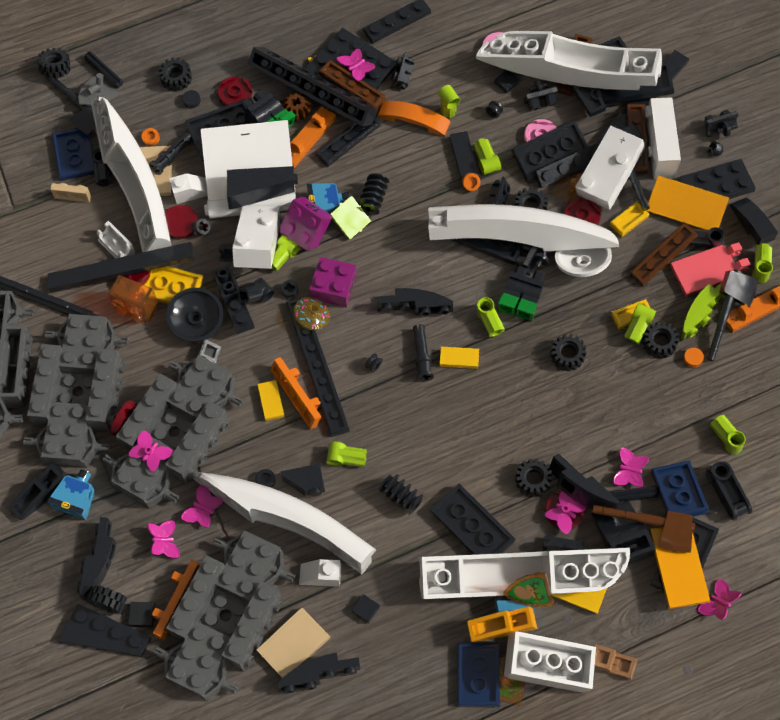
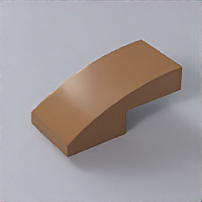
[594,644,637,680]

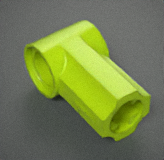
[438,85,460,119]
[473,138,501,175]
[271,235,301,271]
[752,243,773,283]
[476,297,505,337]
[624,303,656,344]
[710,415,746,454]
[326,441,367,467]

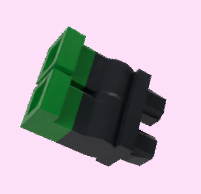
[241,90,296,128]
[498,266,544,322]

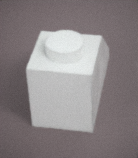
[169,174,208,204]
[299,559,341,587]

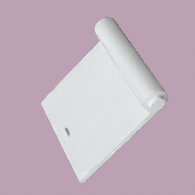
[201,120,296,219]

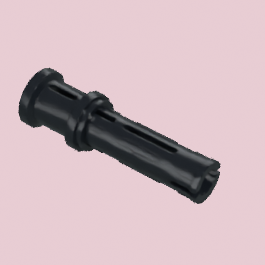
[149,132,193,175]
[413,324,434,381]

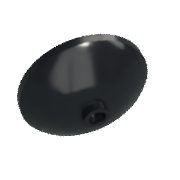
[166,288,224,343]

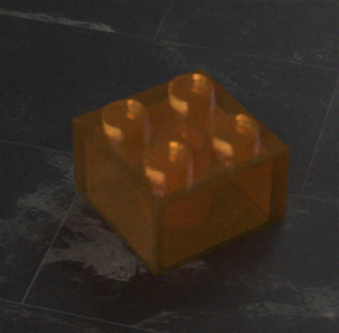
[108,275,159,324]

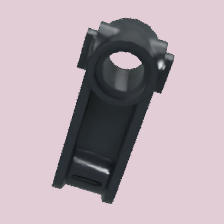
[705,461,753,521]

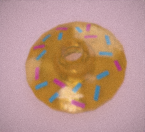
[294,297,330,330]

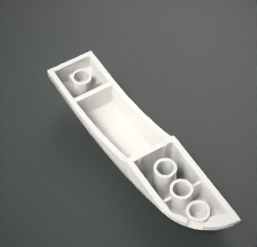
[476,31,662,90]
[91,97,171,252]
[428,204,619,251]
[192,472,376,574]
[419,548,630,599]

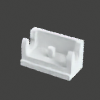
[97,221,136,259]

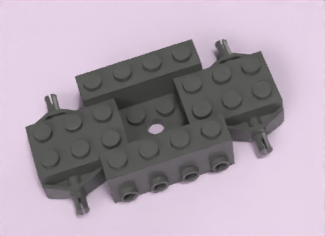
[0,291,34,438]
[23,314,129,468]
[102,355,244,509]
[153,530,296,701]

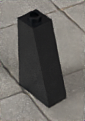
[227,166,298,209]

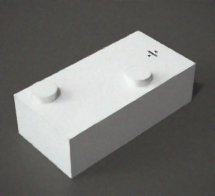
[646,98,681,180]
[575,126,645,210]
[233,205,280,269]
[504,631,596,693]

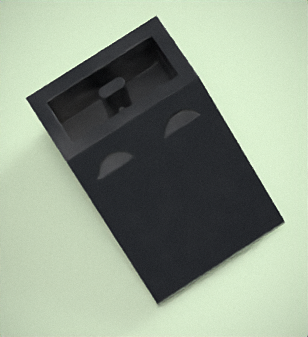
[591,501,656,564]

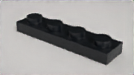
[363,0,431,44]
[534,142,600,188]

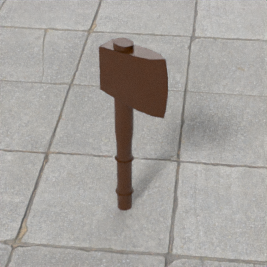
[592,505,695,553]

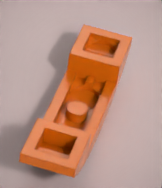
[378,101,450,137]

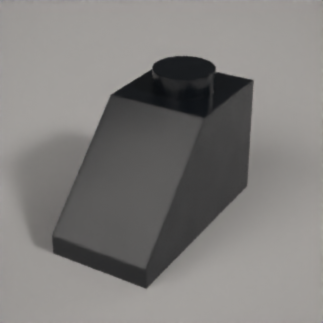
[281,464,325,497]

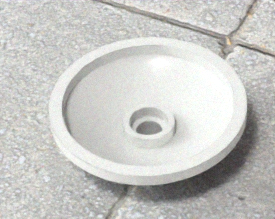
[555,248,612,277]

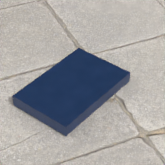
[52,128,95,181]
[651,460,709,517]
[458,643,500,707]

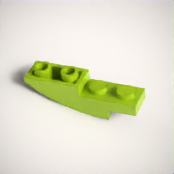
[680,283,725,341]

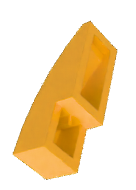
[467,606,538,642]

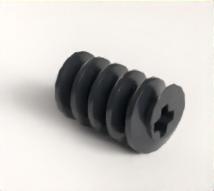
[358,173,390,215]
[379,474,424,515]

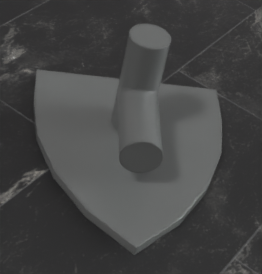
[78,73,121,106]

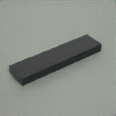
[316,118,381,167]

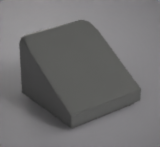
[194,340,221,364]

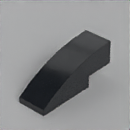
[730,197,778,245]
[8,463,67,520]

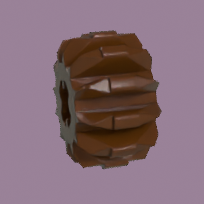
[282,91,312,122]

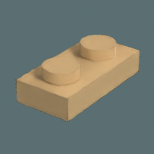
[50,183,91,203]

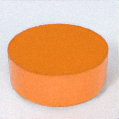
[141,128,160,146]
[462,173,481,191]
[683,348,704,368]

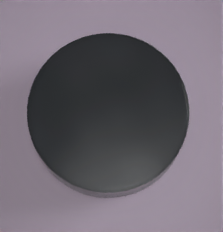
[182,90,201,108]
[256,469,276,488]

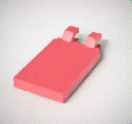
[670,243,750,297]

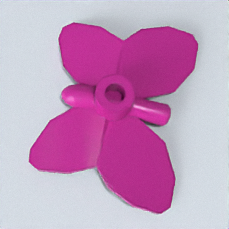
[336,48,375,81]
[129,431,174,472]
[613,447,649,487]
[181,485,223,528]
[545,491,587,534]
[147,520,180,559]
[698,579,741,620]

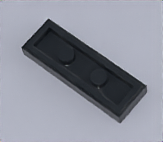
[450,131,480,182]

